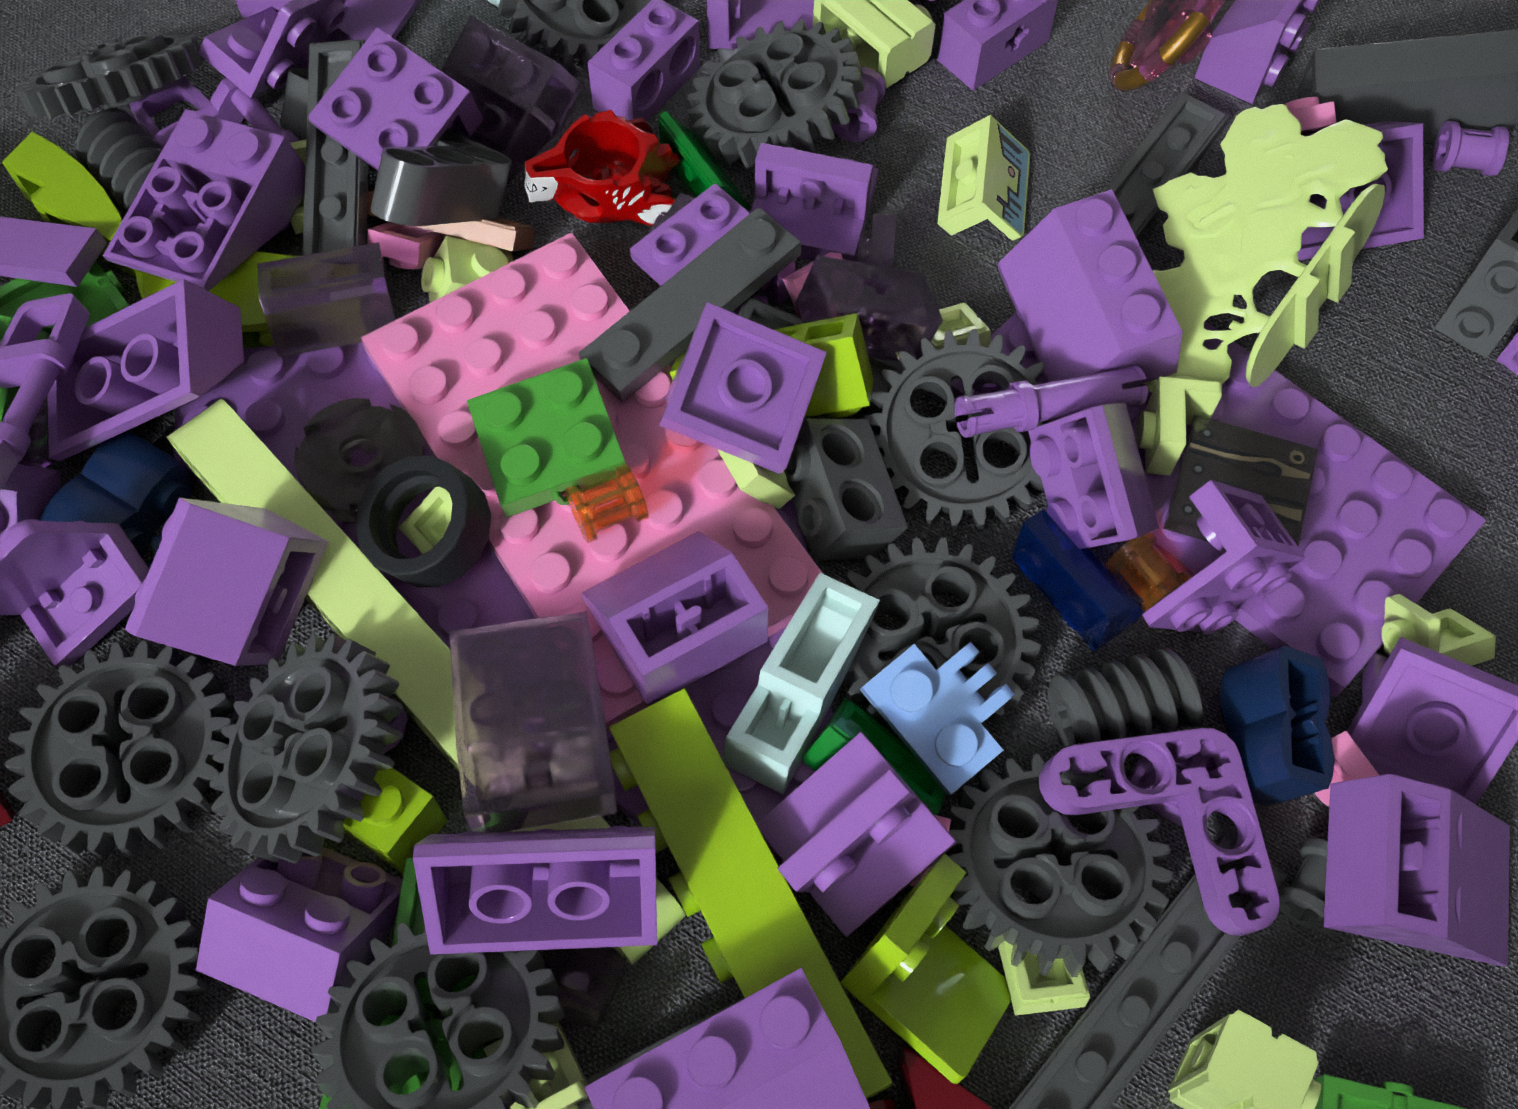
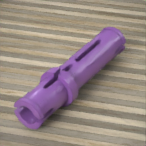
[955,365,1148,438]

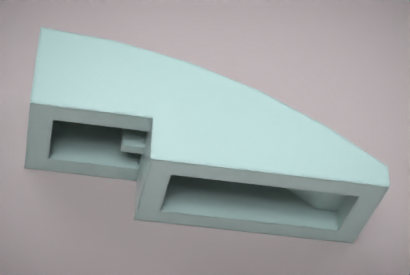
[723,573,880,794]

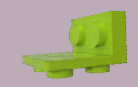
[840,853,1011,1084]

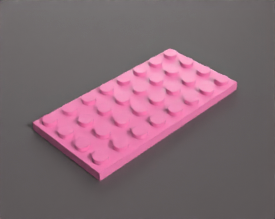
[361,232,823,732]

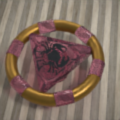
[1109,0,1224,91]

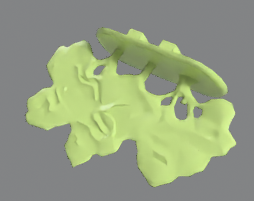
[1143,104,1388,393]

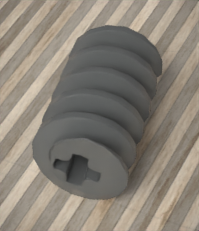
[75,108,162,213]
[1048,647,1203,748]

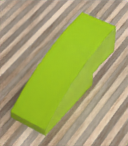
[2,131,136,277]

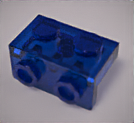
[1012,509,1143,652]

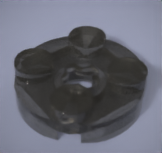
[294,398,426,523]

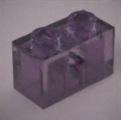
[796,255,943,362]

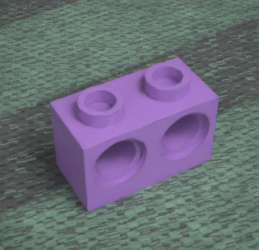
[587,0,700,121]

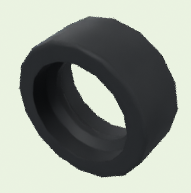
[355,455,491,588]

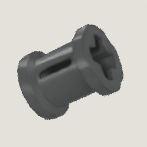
[1278,838,1335,934]

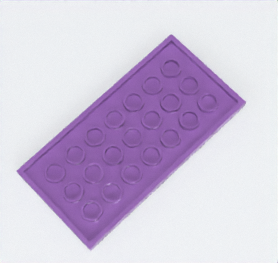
[951,312,1486,698]

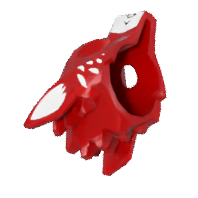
[524,110,682,227]

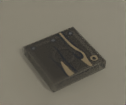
[1163,414,1318,546]

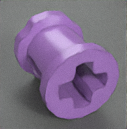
[831,67,886,142]
[1433,120,1509,176]

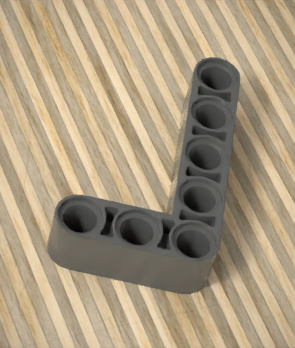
[280,68,512,226]

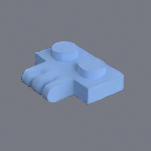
[859,642,1015,795]

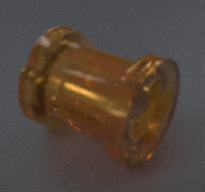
[564,464,649,544]
[1106,532,1192,613]

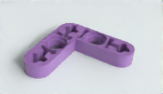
[1039,728,1280,936]

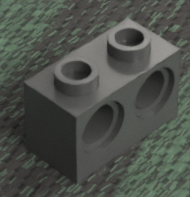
[784,419,908,561]

